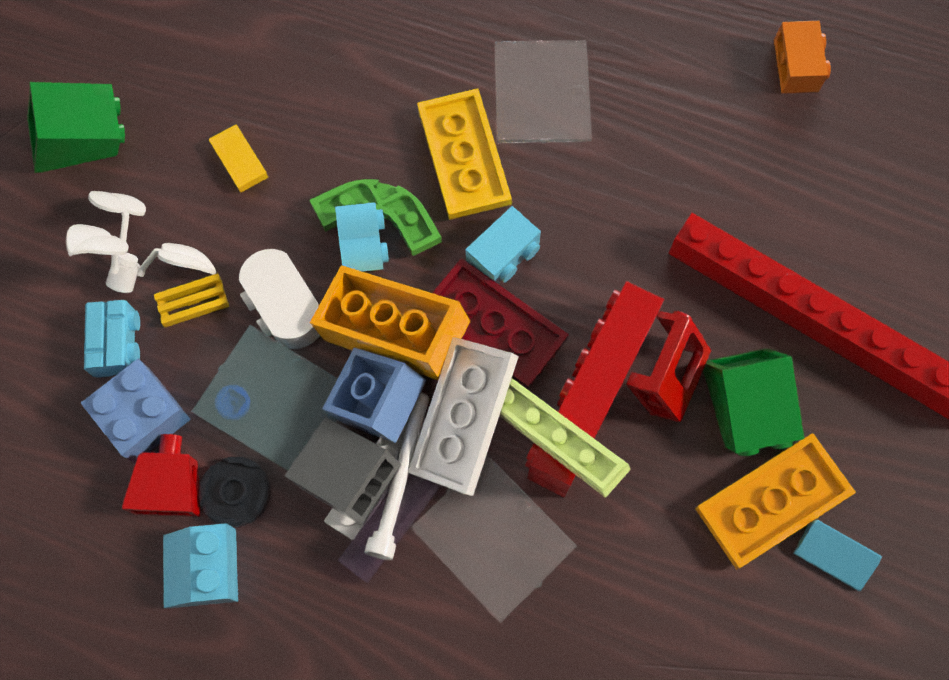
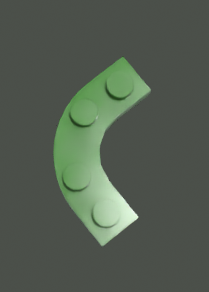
[310,179,442,256]

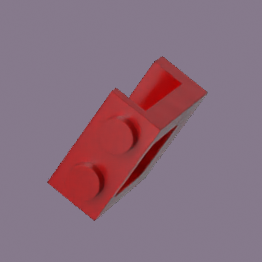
[626,311,711,423]

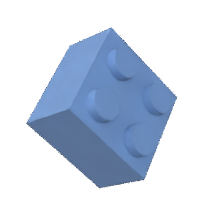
[322,347,427,443]
[81,358,191,463]

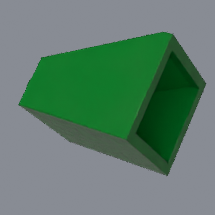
[27,82,125,173]
[703,348,804,456]

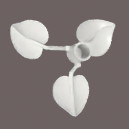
[66,191,216,293]

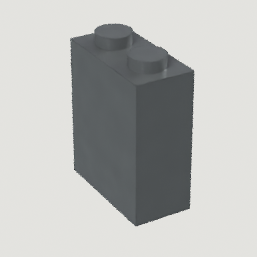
[285,417,401,525]

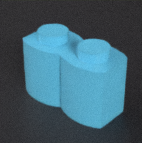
[335,202,389,272]

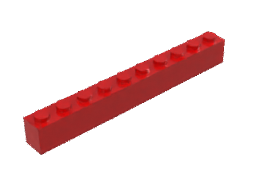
[668,213,949,419]

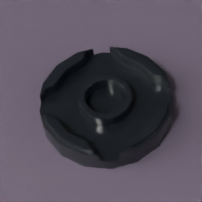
[198,457,271,527]

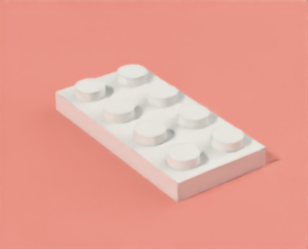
[408,337,519,496]

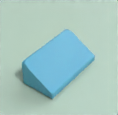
[793,520,882,591]

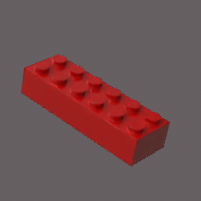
[525,281,665,498]

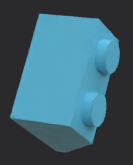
[163,523,238,609]

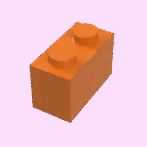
[774,21,831,93]

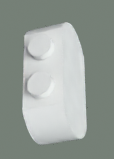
[239,249,320,349]

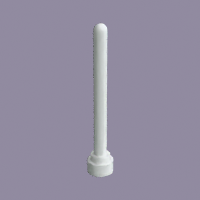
[364,393,429,560]

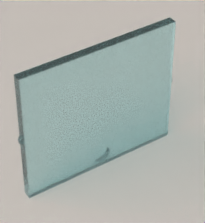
[191,325,338,471]

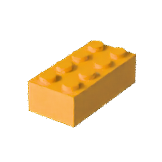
[310,265,470,380]

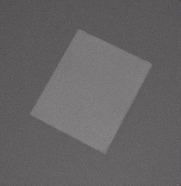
[495,40,592,143]
[411,455,577,623]

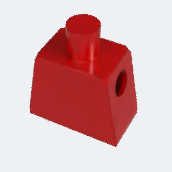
[122,434,201,517]

